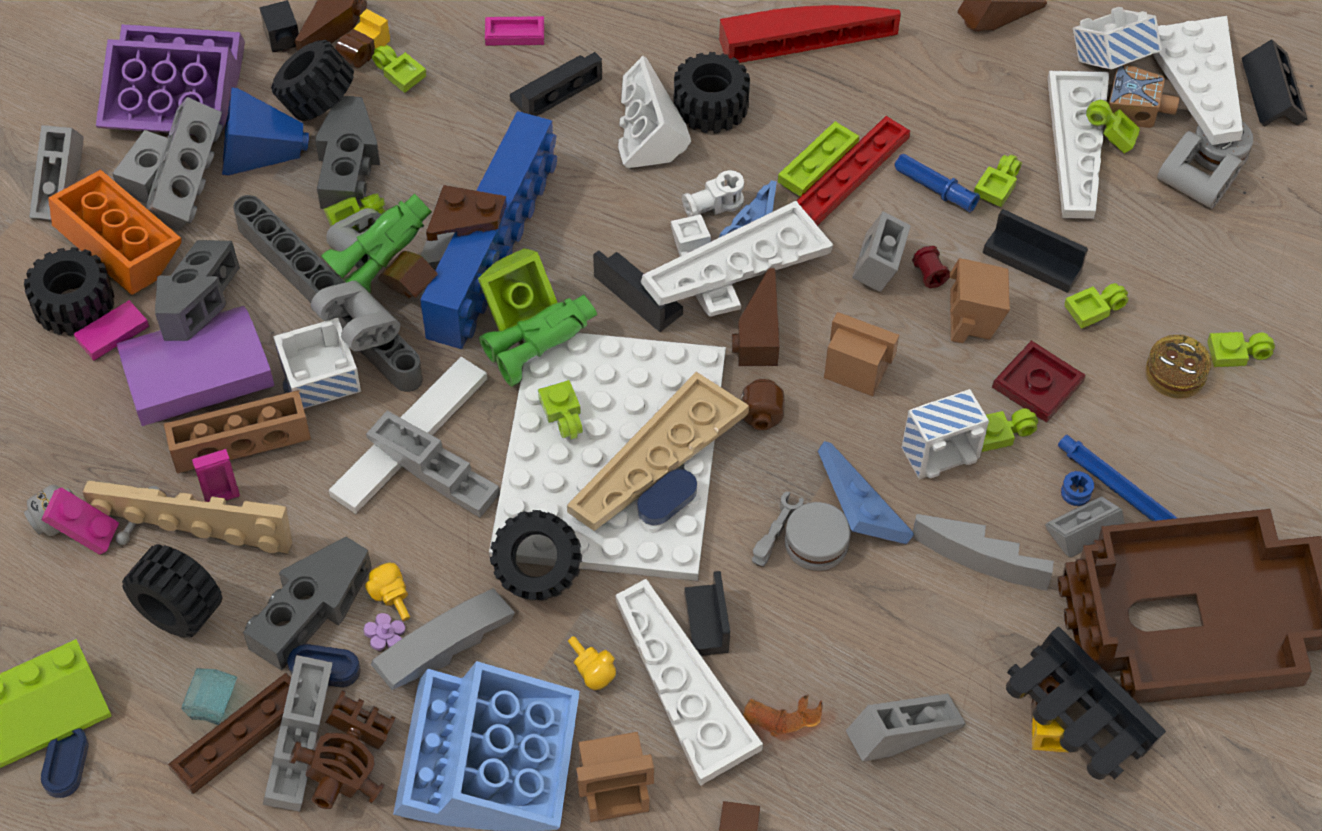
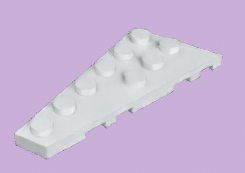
[1153,16,1243,145]

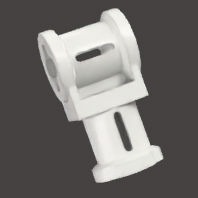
[682,170,744,217]

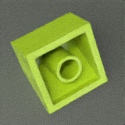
[478,248,558,331]

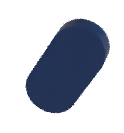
[637,469,697,525]
[287,644,360,687]
[41,728,89,798]

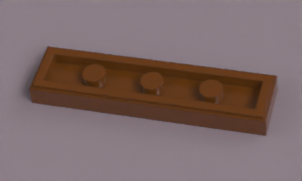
[168,673,291,794]

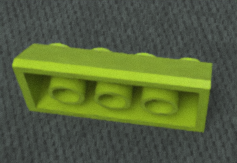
[0,639,112,768]

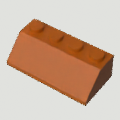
[48,169,182,295]

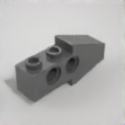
[315,96,380,209]
[155,240,240,341]
[243,537,372,671]

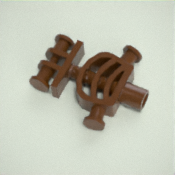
[289,690,395,809]

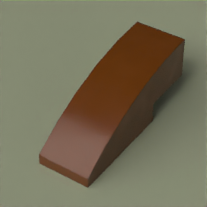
[378,251,438,299]

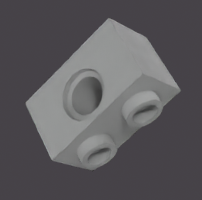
[112,130,182,203]
[852,211,911,292]

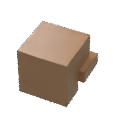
[950,258,1010,343]
[824,312,899,397]
[576,732,654,822]

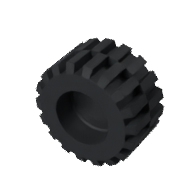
[271,40,354,121]
[674,52,750,133]
[24,247,115,336]
[490,510,582,601]
[122,544,223,638]

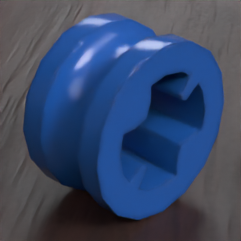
[1061,471,1094,506]

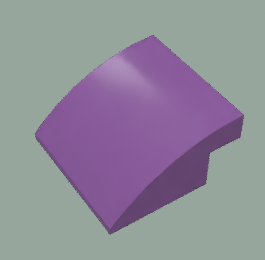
[96,24,245,135]
[116,306,275,426]

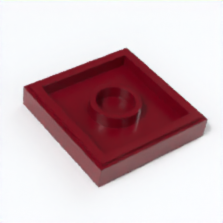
[992,340,1086,423]

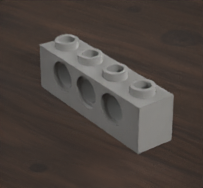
[145,97,223,231]

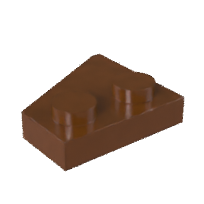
[426,185,507,241]

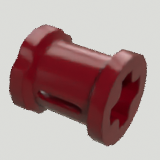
[912,246,950,288]

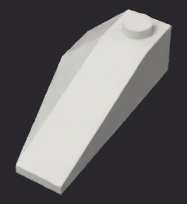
[618,56,692,168]

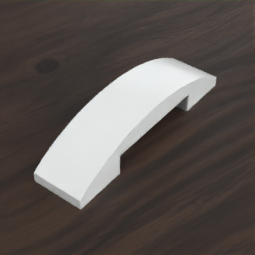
[671,214,741,317]

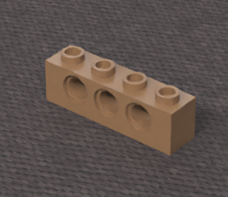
[164,390,311,474]

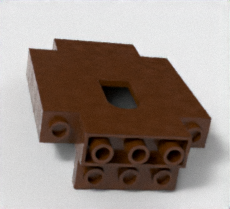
[1057,509,1322,703]

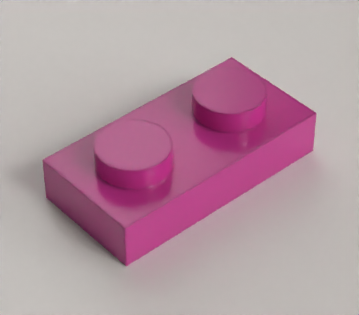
[41,487,119,555]

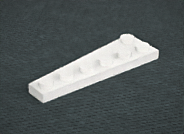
[1047,71,1109,219]
[641,201,833,306]
[616,579,763,786]

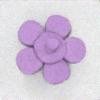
[364,613,405,651]

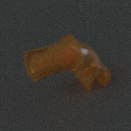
[743,695,823,737]

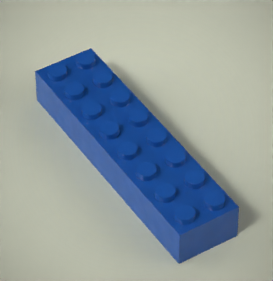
[420,111,557,349]

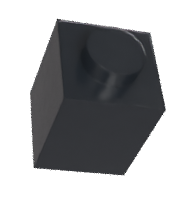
[259,0,299,53]

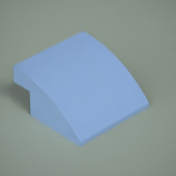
[393,661,580,831]

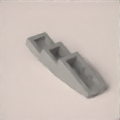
[366,411,500,518]
[912,514,1054,591]
[371,588,515,690]
[263,655,332,812]

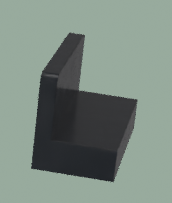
[684,571,730,656]

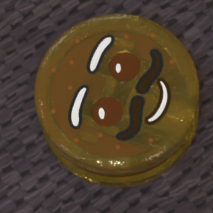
[1145,335,1212,399]

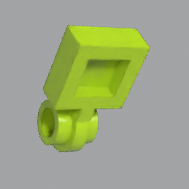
[372,45,426,93]
[1086,100,1140,153]
[974,154,1022,207]
[324,193,386,231]
[1064,283,1129,329]
[1207,332,1275,367]
[538,380,583,440]
[981,409,1038,452]

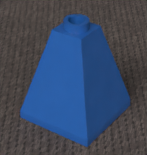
[222,87,309,175]

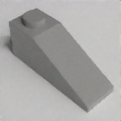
[29,125,84,220]
[846,694,966,762]

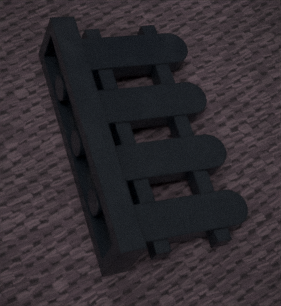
[1006,626,1166,780]

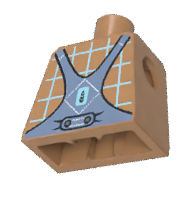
[1108,64,1180,128]

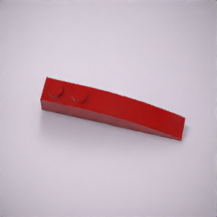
[719,5,901,63]

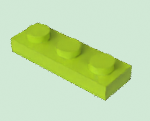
[778,121,859,197]

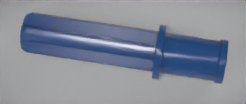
[894,154,980,213]

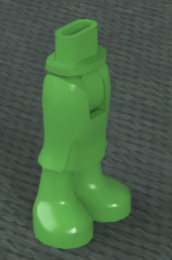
[321,193,432,293]
[479,295,597,387]

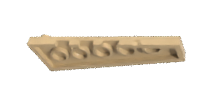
[567,371,749,531]
[83,481,292,554]

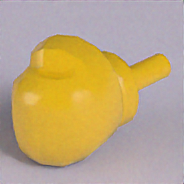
[365,562,410,621]
[568,636,616,691]

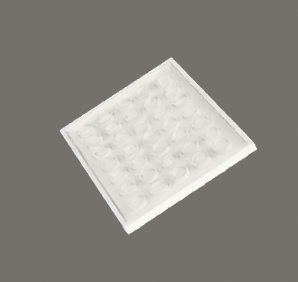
[489,333,726,581]

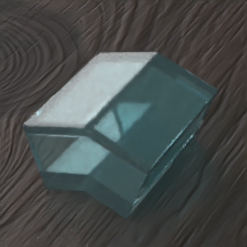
[181,668,237,725]

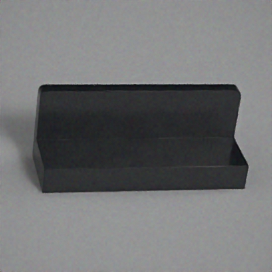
[1242,39,1308,126]
[510,52,602,116]
[983,209,1088,293]
[593,250,683,332]

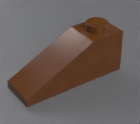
[295,0,367,51]
[957,0,1047,31]
[732,268,780,366]

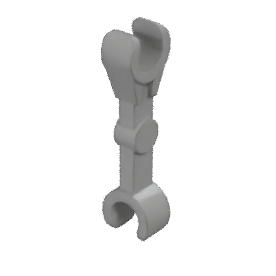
[752,492,804,567]

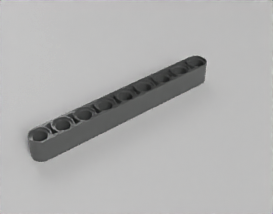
[233,195,423,392]

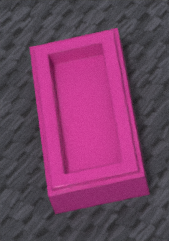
[485,16,544,46]
[74,300,149,361]
[192,449,240,502]

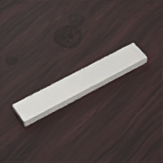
[329,357,487,514]

